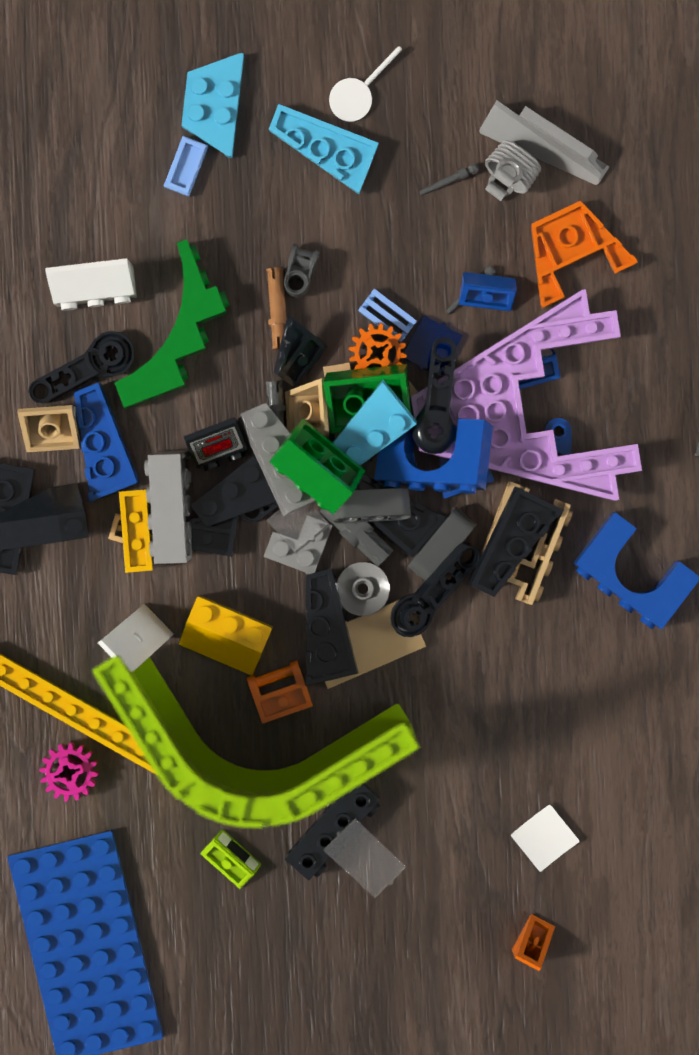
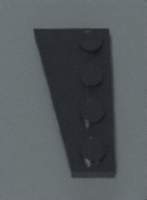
[468,486,564,597]
[306,568,359,686]

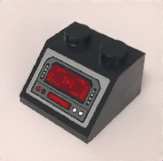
[183,417,249,472]

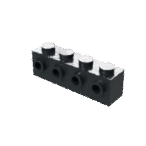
[284,782,380,881]

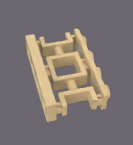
[473,481,573,605]

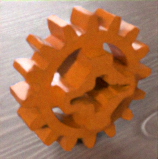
[349,323,407,370]

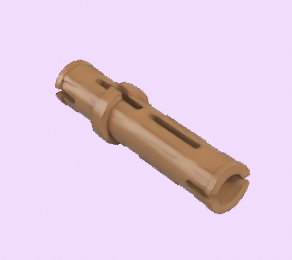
[266,267,287,350]

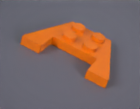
[531,201,638,308]

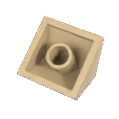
[285,378,330,440]
[17,405,80,452]

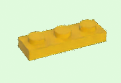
[119,490,153,573]

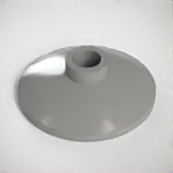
[337,562,390,616]

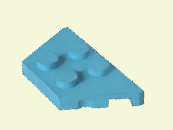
[181,53,244,158]

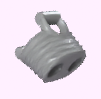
[485,140,541,201]

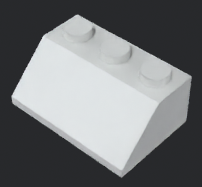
[45,258,137,311]

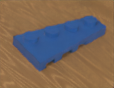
[74,382,140,502]

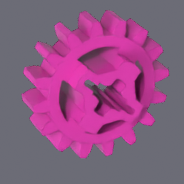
[39,742,99,802]

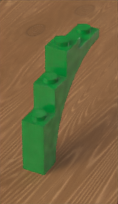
[114,239,230,409]

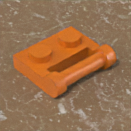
[247,660,313,724]

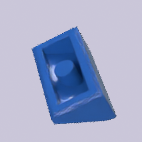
[458,272,517,311]

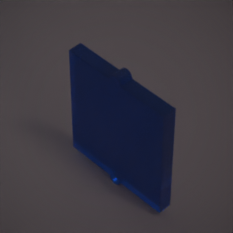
[404,316,463,377]

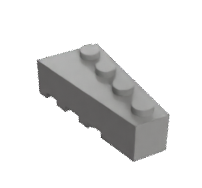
[238,403,316,517]
[144,450,192,564]

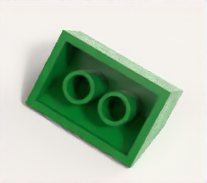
[323,364,411,434]
[269,418,366,514]

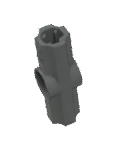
[320,509,393,567]

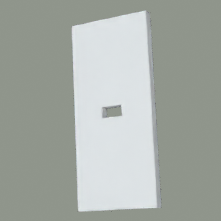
[98,604,174,673]

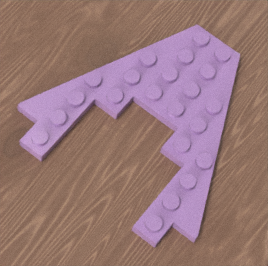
[411,289,642,501]

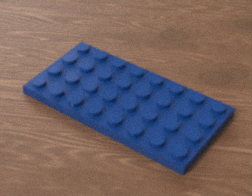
[7,829,163,1055]

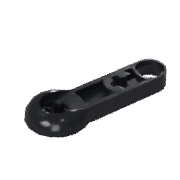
[28,331,135,404]
[412,337,457,454]
[390,542,481,637]

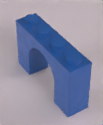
[375,419,493,494]
[573,512,699,629]

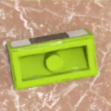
[200,830,261,889]

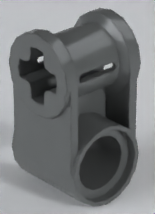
[284,244,320,299]

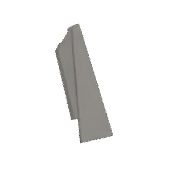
[479,101,609,185]

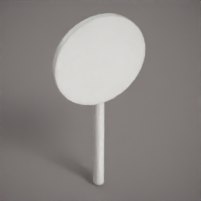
[329,46,402,122]

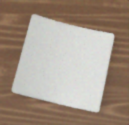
[511,805,579,872]

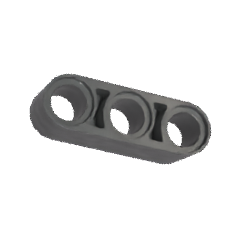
[333,488,411,523]
[407,506,477,581]

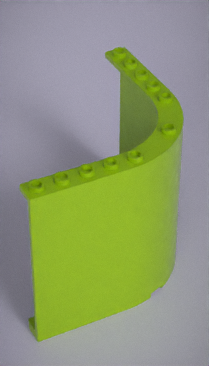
[92,655,419,828]

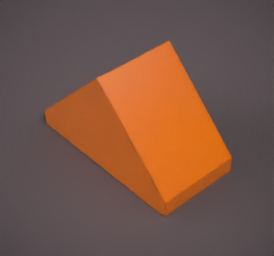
[512,914,555,971]

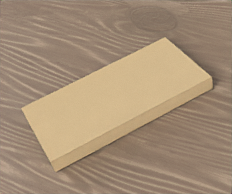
[325,600,426,689]

